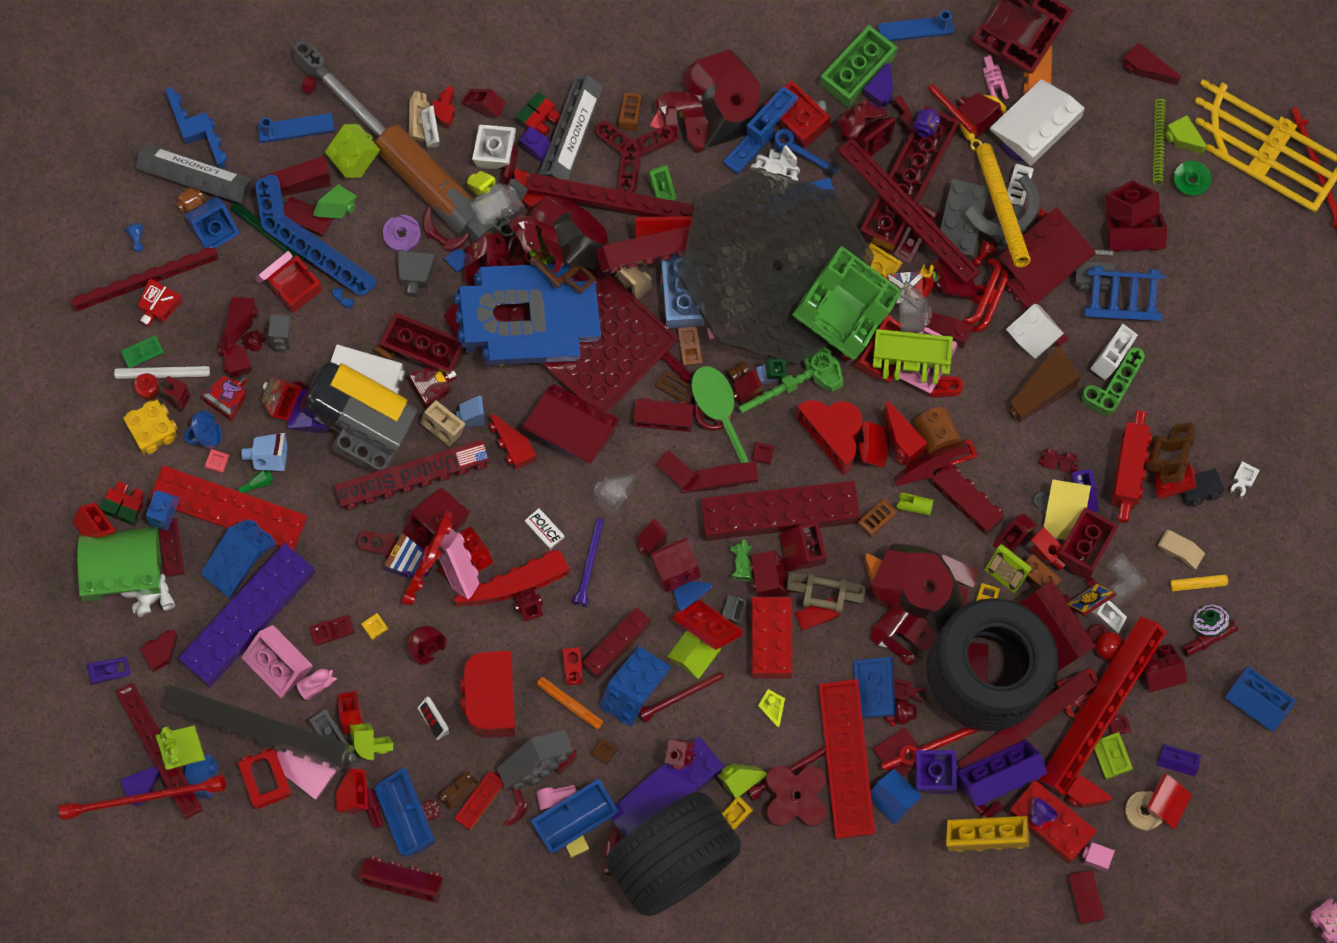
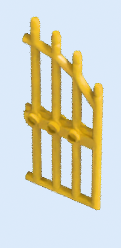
[1195,80,1337,213]

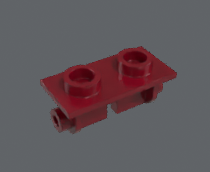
[1039,448,1080,473]

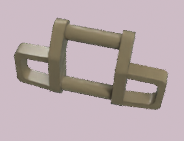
[786,573,866,613]

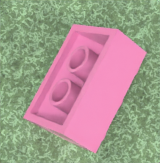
[438,529,480,599]
[241,625,313,698]

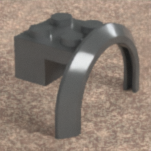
[965,175,1039,246]

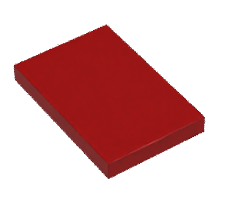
[673,600,743,650]

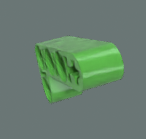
[1082,348,1145,416]

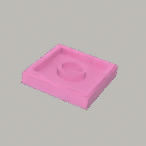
[254,251,292,283]

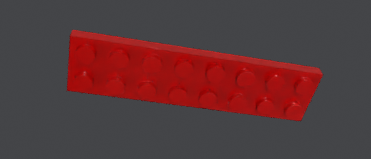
[149,465,308,551]
[819,679,876,840]

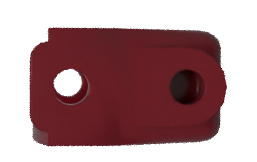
[464,233,510,286]

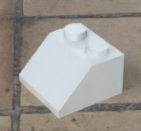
[472,125,516,169]
[1006,304,1064,359]

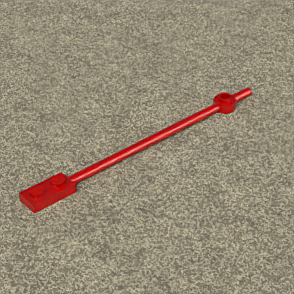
[881,668,1099,771]

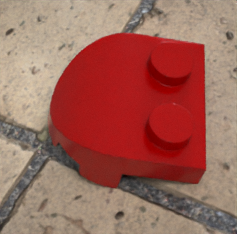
[1155,462,1197,499]

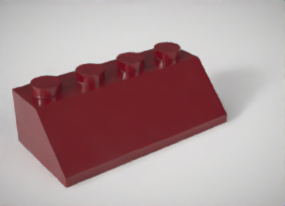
[380,312,466,374]
[358,856,444,904]

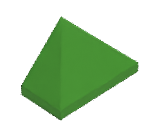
[649,165,677,201]

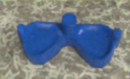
[332,288,354,309]

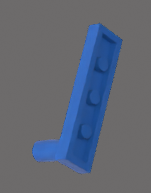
[878,10,954,42]
[257,113,335,143]

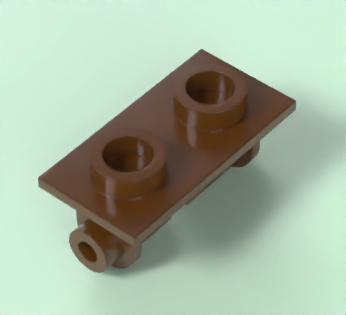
[438,771,480,810]

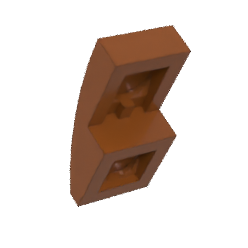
[678,326,702,366]

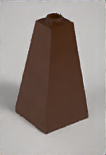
[1008,346,1081,423]

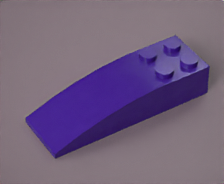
[610,736,725,836]

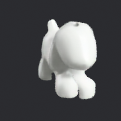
[120,574,175,617]

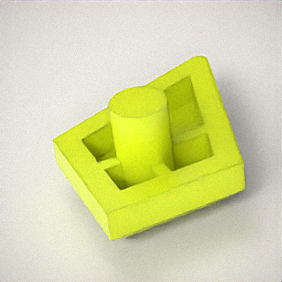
[758,689,785,727]

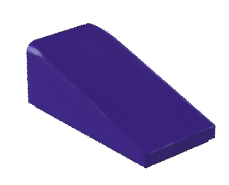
[86,657,131,686]

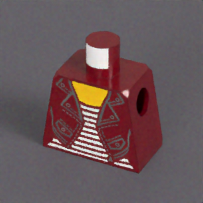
[408,367,457,410]

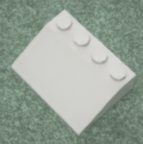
[990,79,1085,166]

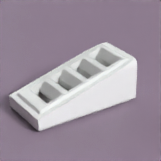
[1007,164,1034,207]

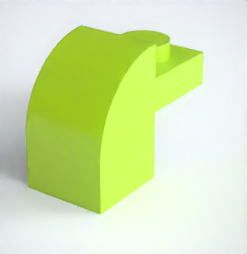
[350,723,393,760]

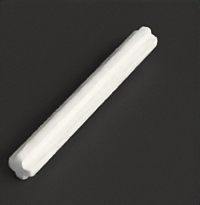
[114,366,210,379]

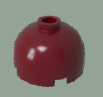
[407,625,447,665]

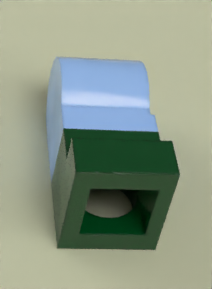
[756,359,787,384]

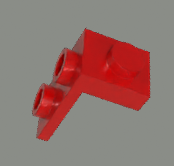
[460,527,494,572]

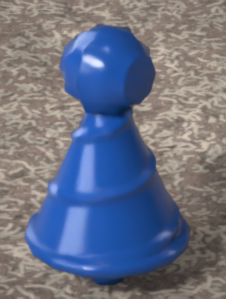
[125,223,144,252]

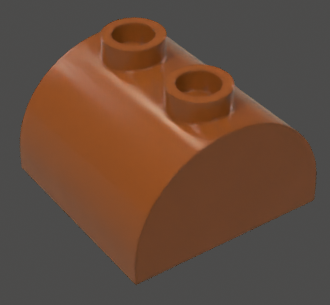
[912,407,963,455]

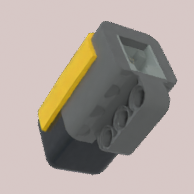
[300,362,418,472]

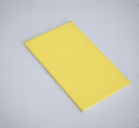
[1044,479,1091,540]

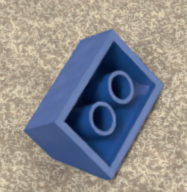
[1225,666,1297,732]

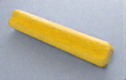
[1170,574,1228,591]

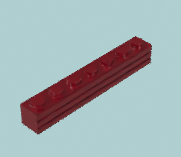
[1006,276,1069,347]

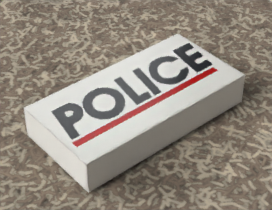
[524,509,565,550]

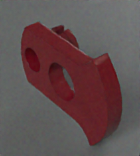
[356,530,396,560]

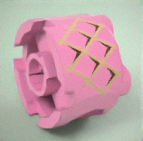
[1309,898,1337,943]

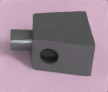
[398,250,435,297]

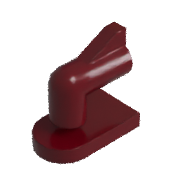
[973,801,1005,818]

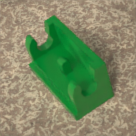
[121,335,164,369]

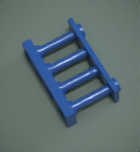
[1084,266,1165,321]

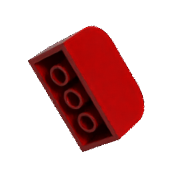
[461,651,515,738]

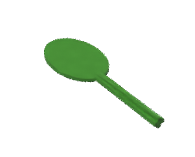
[692,366,749,463]

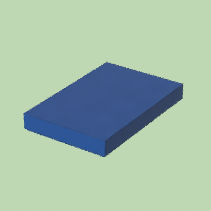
[854,657,895,719]

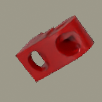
[563,647,583,686]

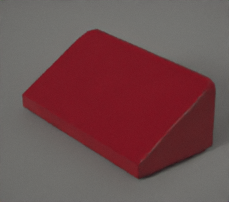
[500,144,518,185]

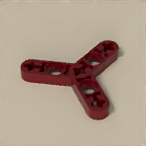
[596,121,676,193]

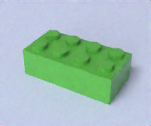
[820,25,897,108]

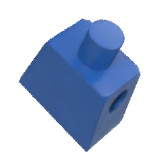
[146,490,181,532]

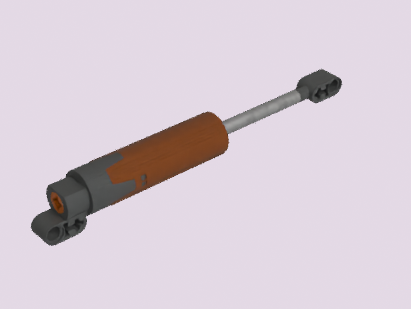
[293,40,515,245]

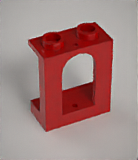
[238,748,292,810]

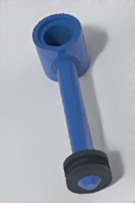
[774,129,839,177]

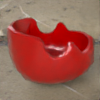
[1095,631,1124,662]

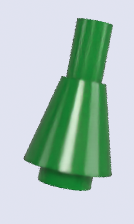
[238,470,274,493]

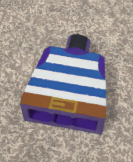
[383,534,432,579]

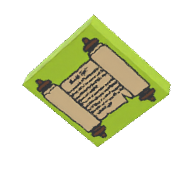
[984,544,1032,594]

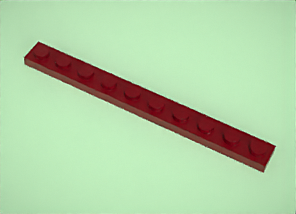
[838,138,980,286]
[527,173,715,225]

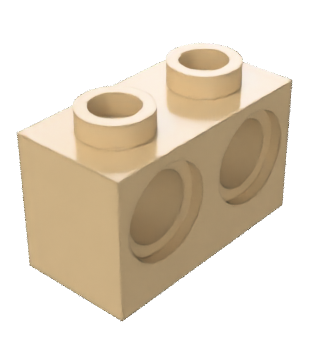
[420,400,465,447]

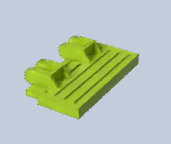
[873,329,953,384]

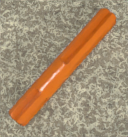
[537,677,603,730]

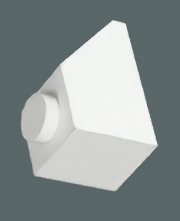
[1086,600,1127,633]

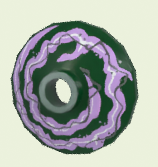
[1191,604,1231,637]

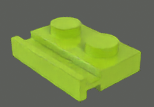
[1094,732,1133,780]

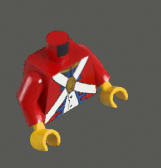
[875,264,934,315]

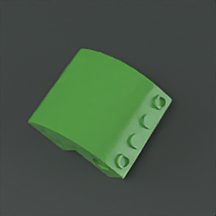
[793,246,902,360]
[78,527,162,602]

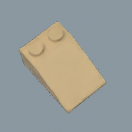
[608,267,652,300]

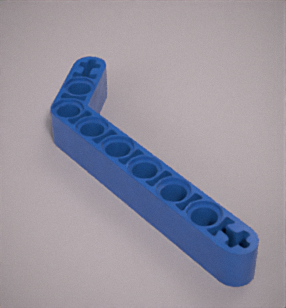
[256,174,377,295]

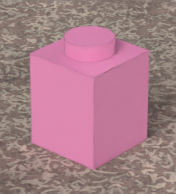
[1082,842,1115,872]

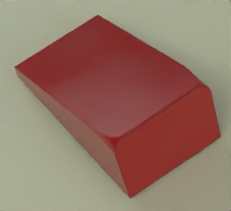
[795,598,839,631]

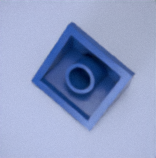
[871,769,922,825]

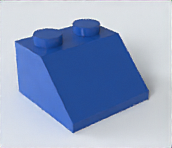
[184,197,240,248]

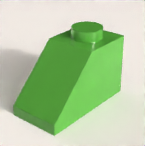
[313,184,357,218]

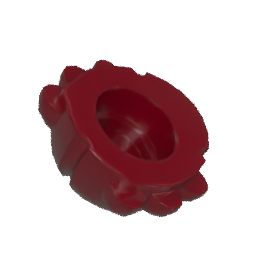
[241,330,265,352]

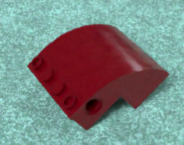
[972,0,1073,74]

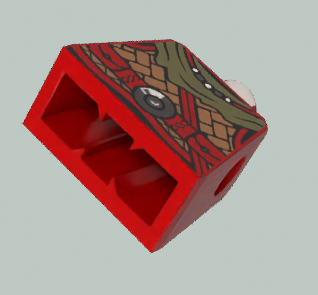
[261,377,302,421]

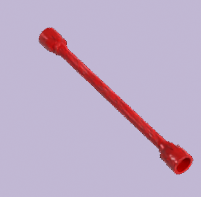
[59,775,226,820]

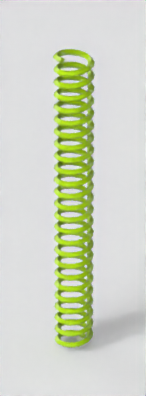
[1152,99,1166,185]

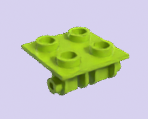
[156,725,205,770]

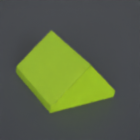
[667,630,721,680]

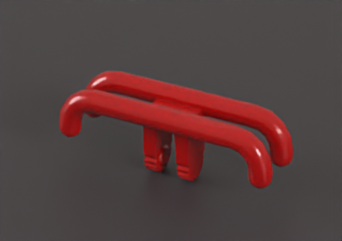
[963,258,1009,332]

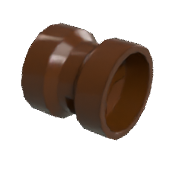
[726,361,750,384]

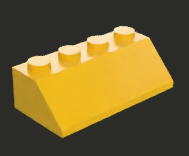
[946,816,1029,852]

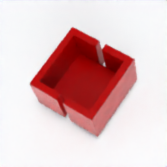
[267,256,322,314]

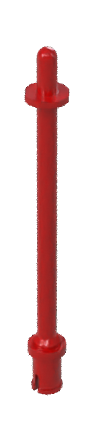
[1291,107,1337,230]

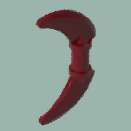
[423,207,469,251]
[493,771,528,826]

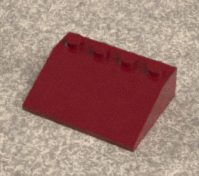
[999,207,1096,302]
[523,384,620,464]
[1019,581,1096,671]

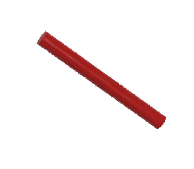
[928,84,976,133]

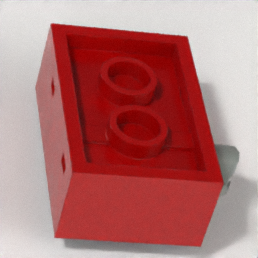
[764,80,830,149]

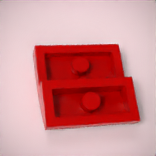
[859,421,888,468]
[1146,774,1192,830]

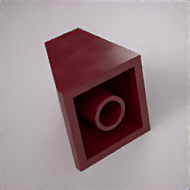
[403,487,470,551]

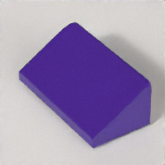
[1157,744,1201,777]

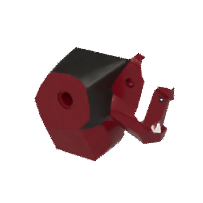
[656,49,760,153]
[509,195,608,273]
[870,543,963,666]

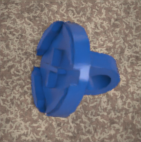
[184,410,222,449]

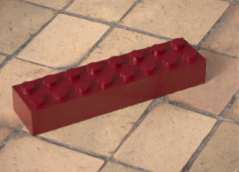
[859,106,960,254]
[700,481,860,541]

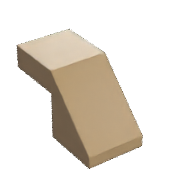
[1158,530,1205,569]

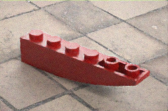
[454,549,570,607]

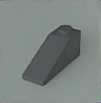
[310,709,361,772]

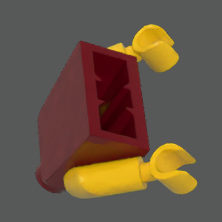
[957,93,1007,152]

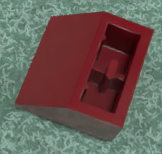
[779,522,827,572]
[1141,644,1187,693]

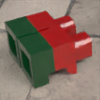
[516,91,561,136]
[99,481,145,527]

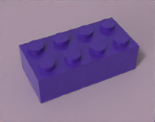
[956,739,1047,807]

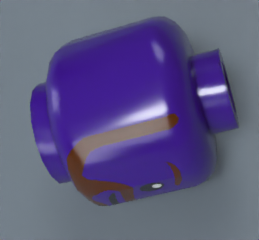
[913,108,941,138]

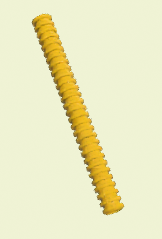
[976,143,1031,268]

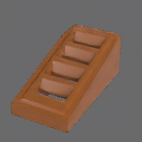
[619,93,642,132]
[857,499,898,538]

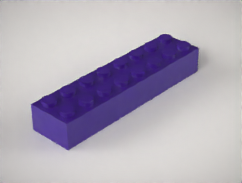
[179,543,315,688]

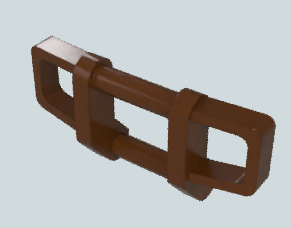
[529,228,595,294]
[1147,422,1195,484]

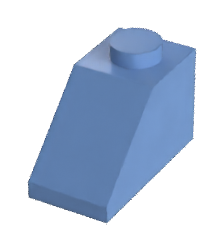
[456,396,485,428]

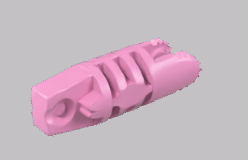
[983,55,1009,100]

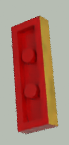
[454,771,504,831]

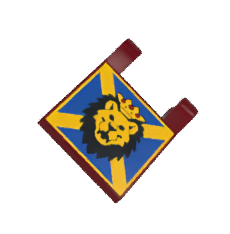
[1063,577,1116,616]

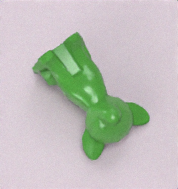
[730,539,755,582]

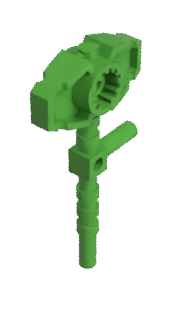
[738,342,843,413]

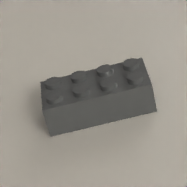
[934,179,989,262]
[497,730,573,790]

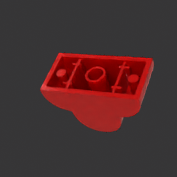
[796,400,862,475]

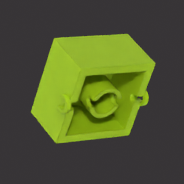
[325,124,380,178]

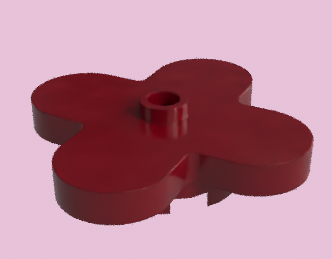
[766,766,826,827]

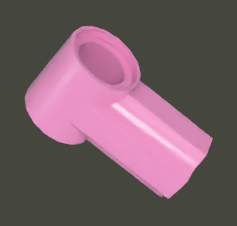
[536,785,576,812]

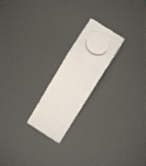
[1090,324,1138,380]

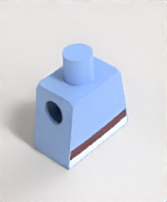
[242,433,288,471]

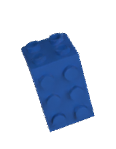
[200,519,276,598]
[599,646,672,727]

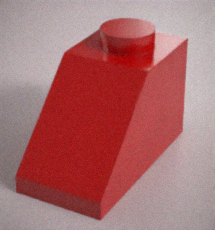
[73,502,116,538]
[337,691,362,734]
[336,768,368,814]
[1064,774,1112,808]

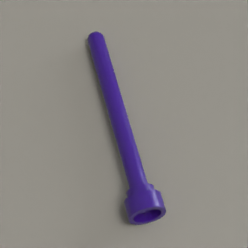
[572,518,603,607]

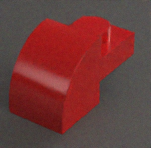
[433,86,455,129]

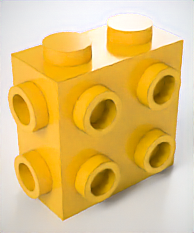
[123,400,178,455]

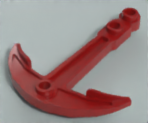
[400,509,453,606]

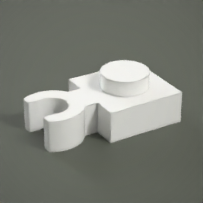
[1230,461,1260,498]

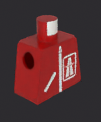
[138,278,183,327]

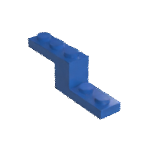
[723,86,798,175]
[166,87,228,169]

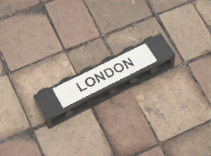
[539,75,603,180]
[136,144,252,204]

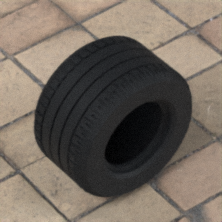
[926,598,1059,731]
[606,792,741,916]

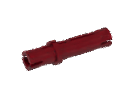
[1182,620,1238,657]

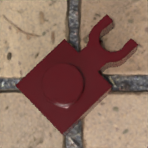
[894,678,925,703]

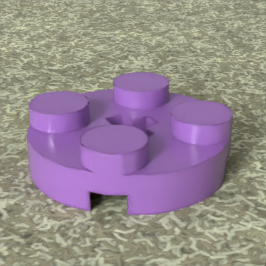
[383,215,421,252]

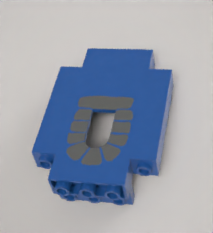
[454,263,601,365]

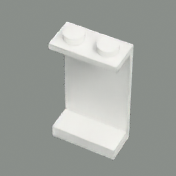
[331,345,405,394]

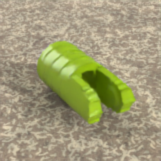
[896,493,934,516]

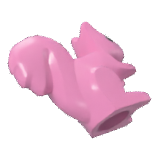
[296,669,337,700]

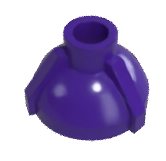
[1031,797,1059,826]

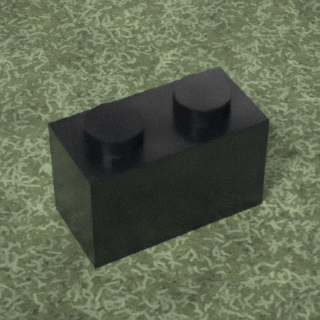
[1181,468,1224,507]

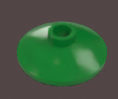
[1174,161,1212,196]

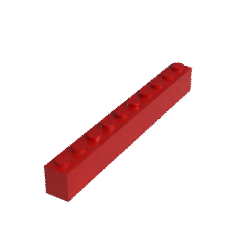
[1038,616,1167,796]

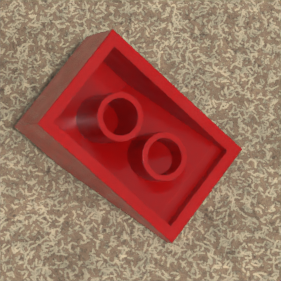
[883,401,927,467]

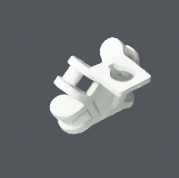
[750,145,800,195]

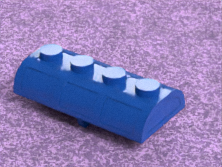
[374,768,436,857]
[531,778,619,854]

